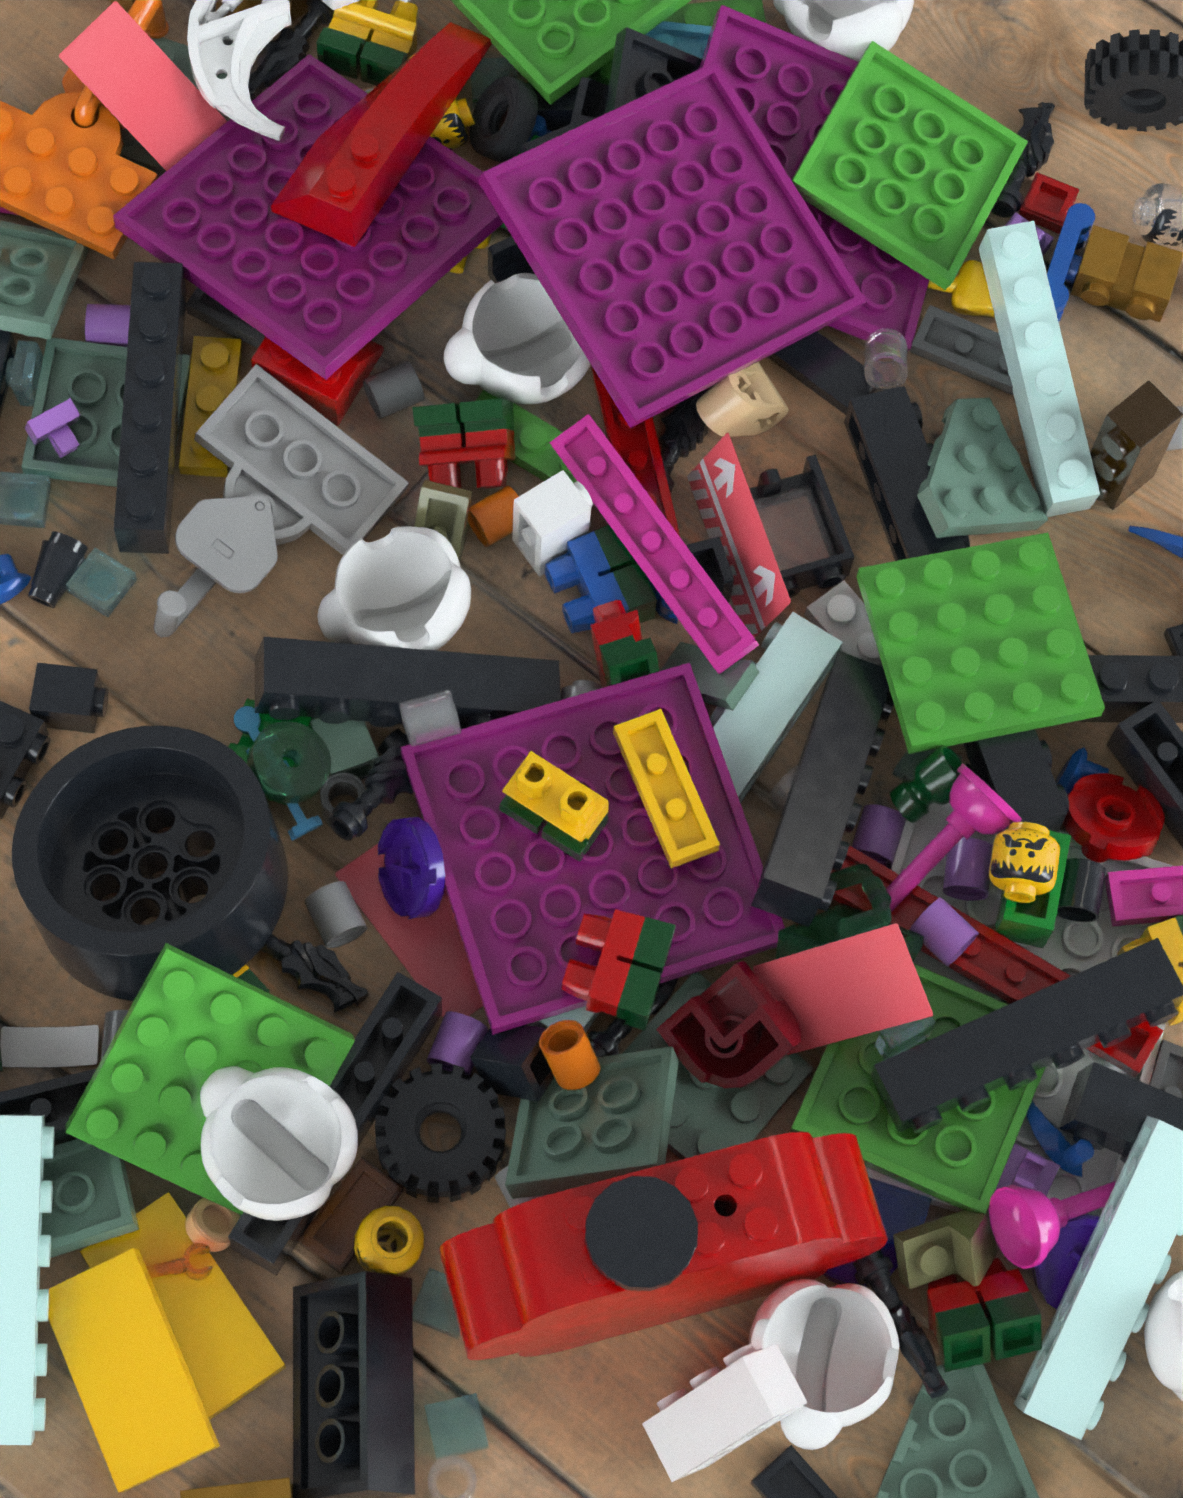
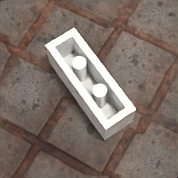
[642,1344,808,1482]

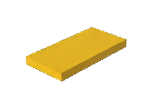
[79,1192,286,1421]
[48,1248,220,1493]

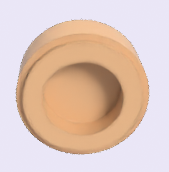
[185,1198,240,1252]

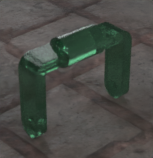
[829,864,892,938]

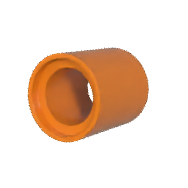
[467,485,519,547]
[539,1020,601,1090]

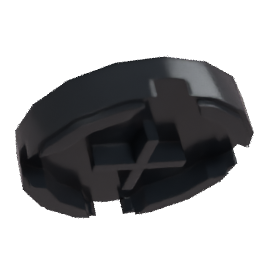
[585,1176,698,1291]

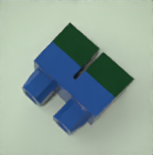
[545,525,657,633]

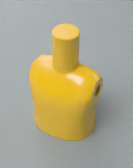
[927,260,995,318]

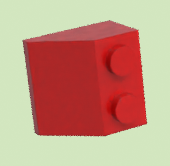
[251,336,384,426]

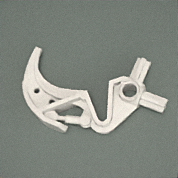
[187,0,411,141]

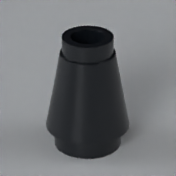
[28,531,88,608]

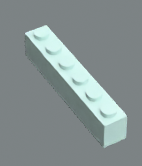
[979,221,1100,517]
[0,1115,54,1445]
[1013,1116,1183,1440]

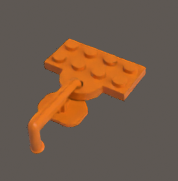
[0,0,169,260]

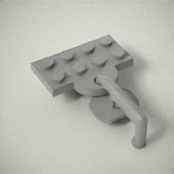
[153,364,409,638]

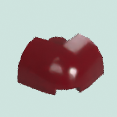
[656,961,802,1089]

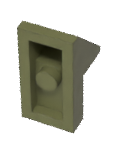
[414,480,473,562]
[893,1207,997,1289]

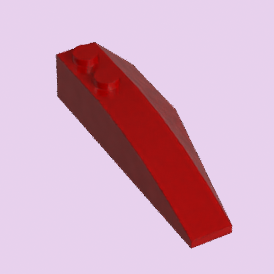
[271,22,492,247]

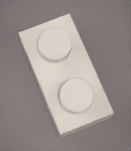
[804,580,883,667]

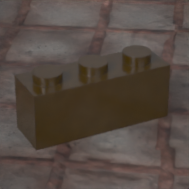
[1090,380,1183,510]

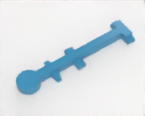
[234,706,323,841]

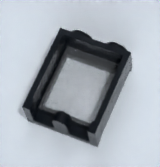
[749,454,854,598]

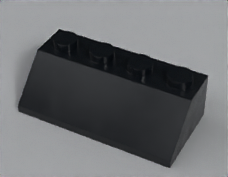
[293,1271,415,1498]

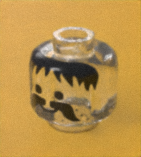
[1132,183,1183,247]

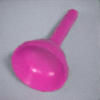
[873,764,1022,916]
[989,1180,1117,1269]

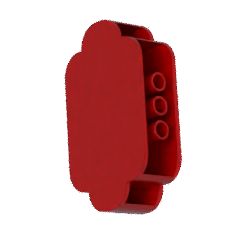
[439,1132,888,1360]

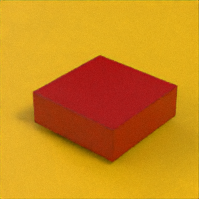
[1019,172,1080,234]

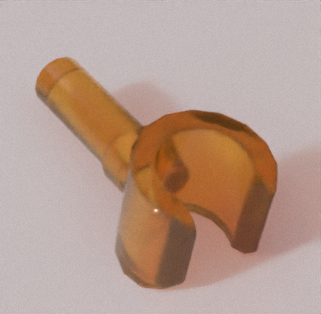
[146,1243,213,1280]

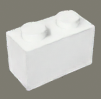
[512,470,593,577]

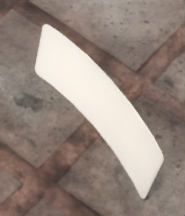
[0,1025,99,1068]

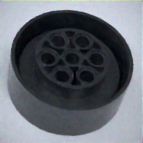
[12,725,288,1001]

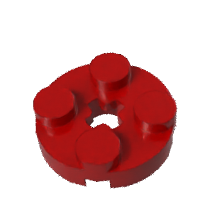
[1063,773,1165,863]

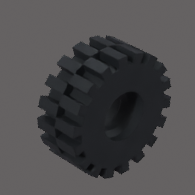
[1084,29,1183,132]
[375,1063,506,1203]

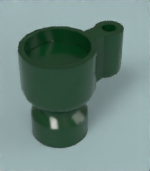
[889,745,979,823]

